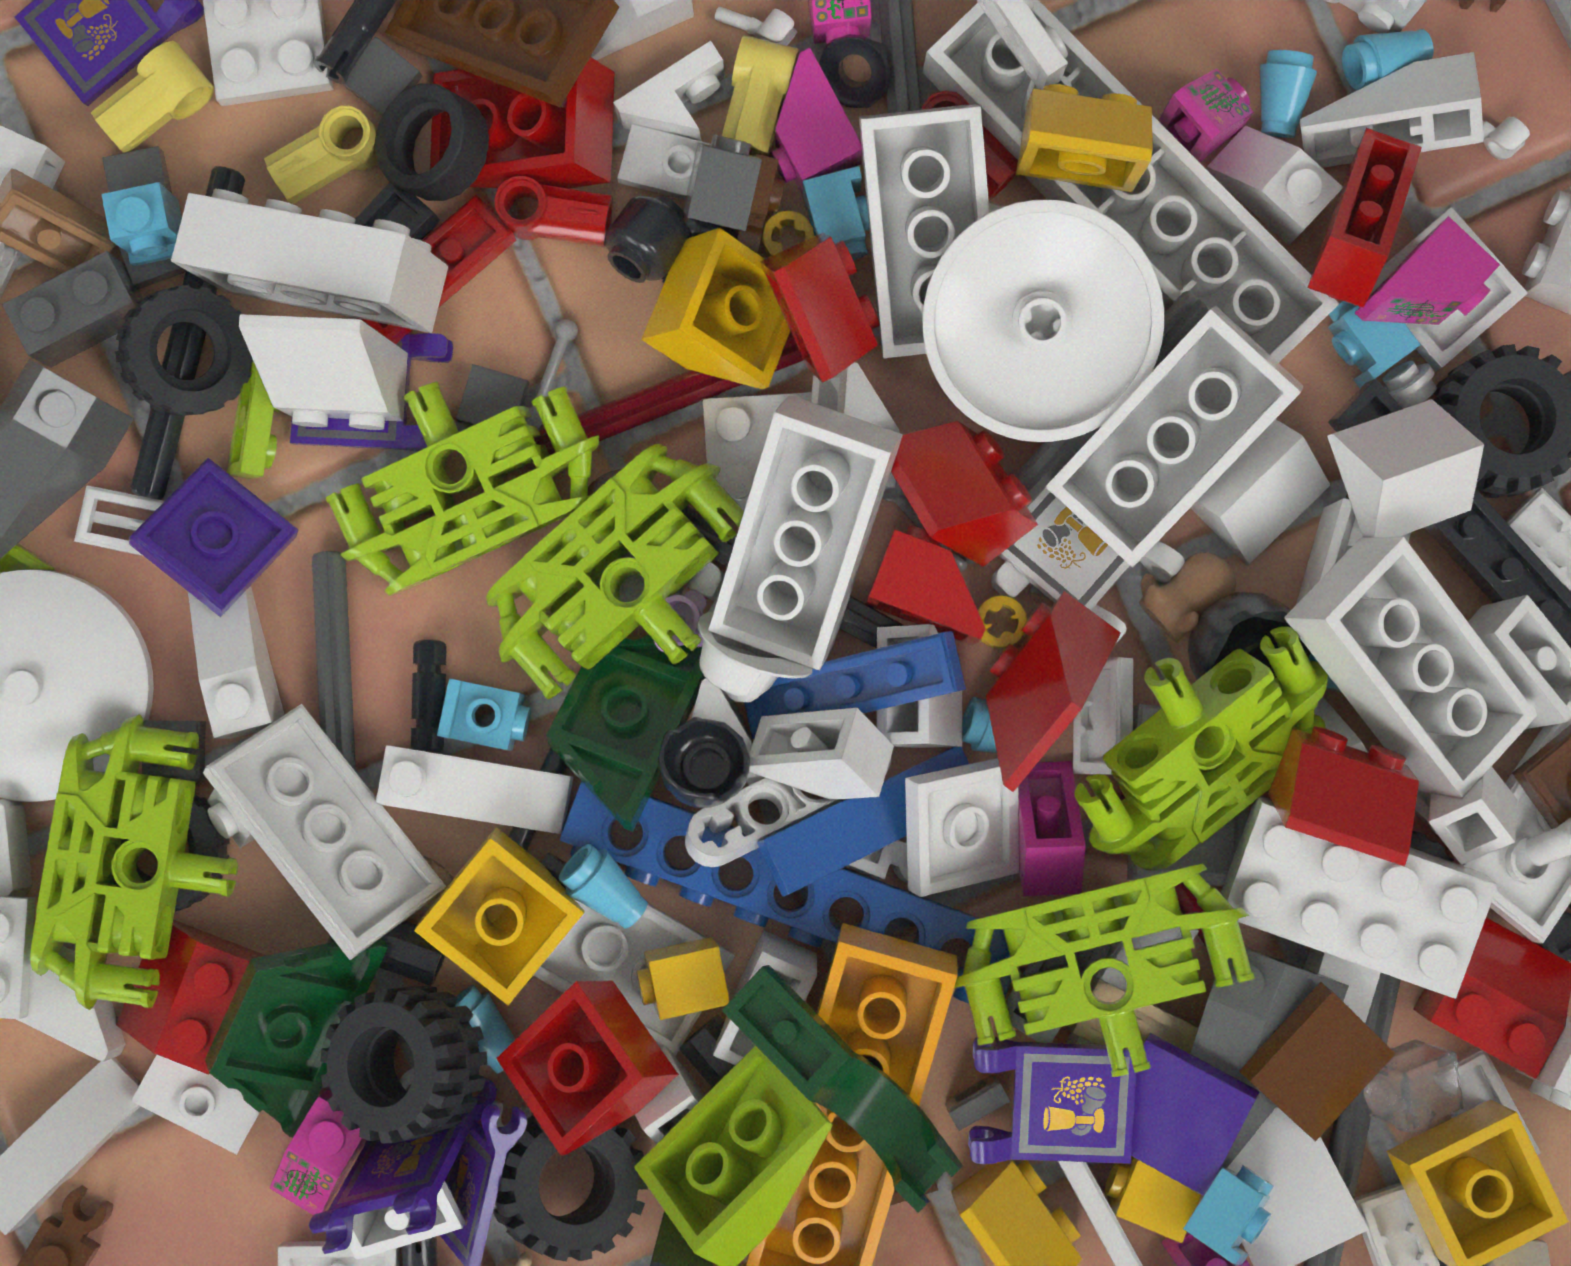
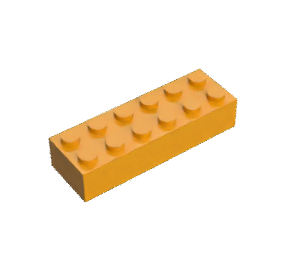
[745,923,958,1266]

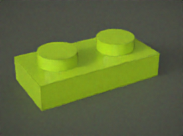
[227,361,280,479]

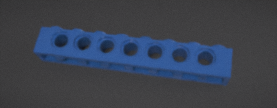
[560,781,1012,1004]

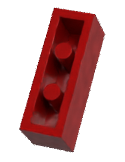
[1307,128,1422,308]

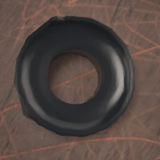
[819,34,891,108]

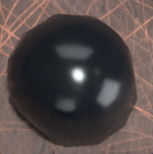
[658,717,750,808]

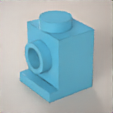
[803,166,870,261]
[101,182,182,267]
[1328,301,1421,388]
[437,678,531,751]
[1183,1165,1274,1265]

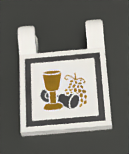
[998,488,1185,643]

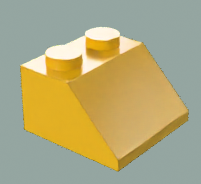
[1016,84,1153,192]
[641,228,790,389]
[414,827,585,1005]
[951,1159,1082,1266]

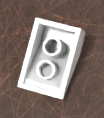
[239,314,408,430]

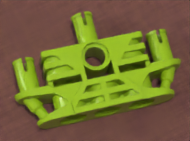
[325,382,599,596]
[486,444,744,699]
[1074,627,1328,871]
[30,714,238,1010]
[954,863,1255,1077]

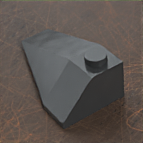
[0,359,134,558]
[1190,946,1349,1177]

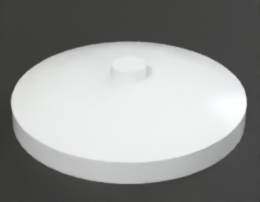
[922,199,1164,442]
[0,569,154,802]

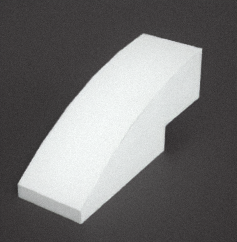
[0,1057,141,1235]

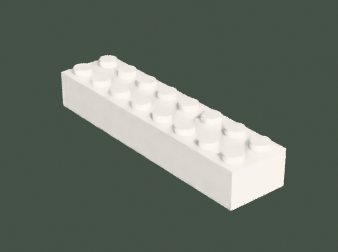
[923,0,1339,363]

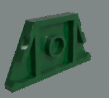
[546,635,706,832]
[205,937,388,1138]

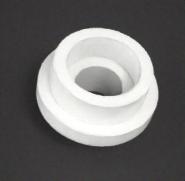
[1383,361,1437,409]

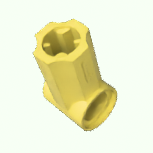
[722,35,799,156]
[90,41,214,153]
[264,105,377,204]

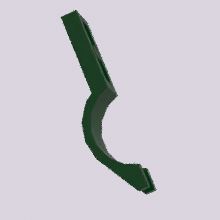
[722,965,963,1213]

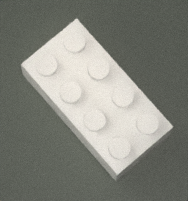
[859,104,989,358]
[171,189,448,333]
[1046,306,1303,568]
[708,395,903,671]
[1284,537,1537,798]
[1221,796,1498,999]

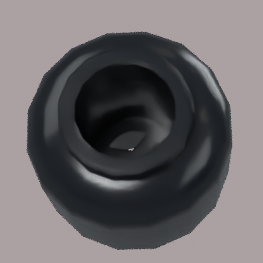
[605,195,690,283]

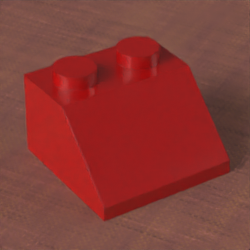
[760,232,880,383]
[891,421,1038,567]
[865,525,986,646]
[1268,726,1419,866]
[1413,917,1571,1079]
[116,920,267,1075]
[496,980,679,1155]

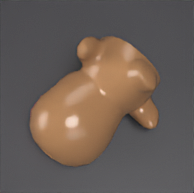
[1139,552,1237,643]

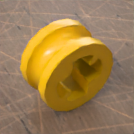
[763,210,814,257]
[977,595,1027,649]

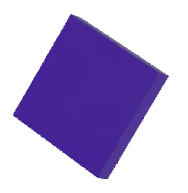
[129,458,298,617]
[1131,1033,1260,1196]

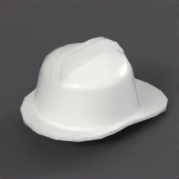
[697,611,812,702]

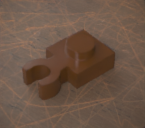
[735,154,785,254]
[17,1185,113,1266]

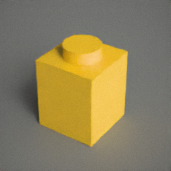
[636,937,730,1020]
[1105,1156,1201,1243]

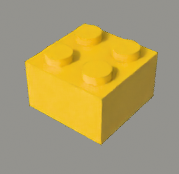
[1386,1099,1569,1266]

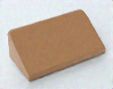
[0,168,116,273]

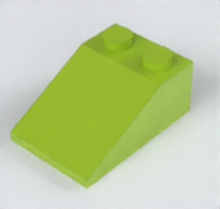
[634,1045,833,1266]

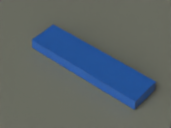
[744,631,966,739]
[757,747,969,896]

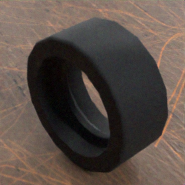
[375,83,489,201]

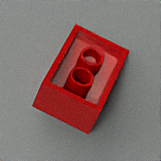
[430,56,615,189]
[986,591,1121,792]

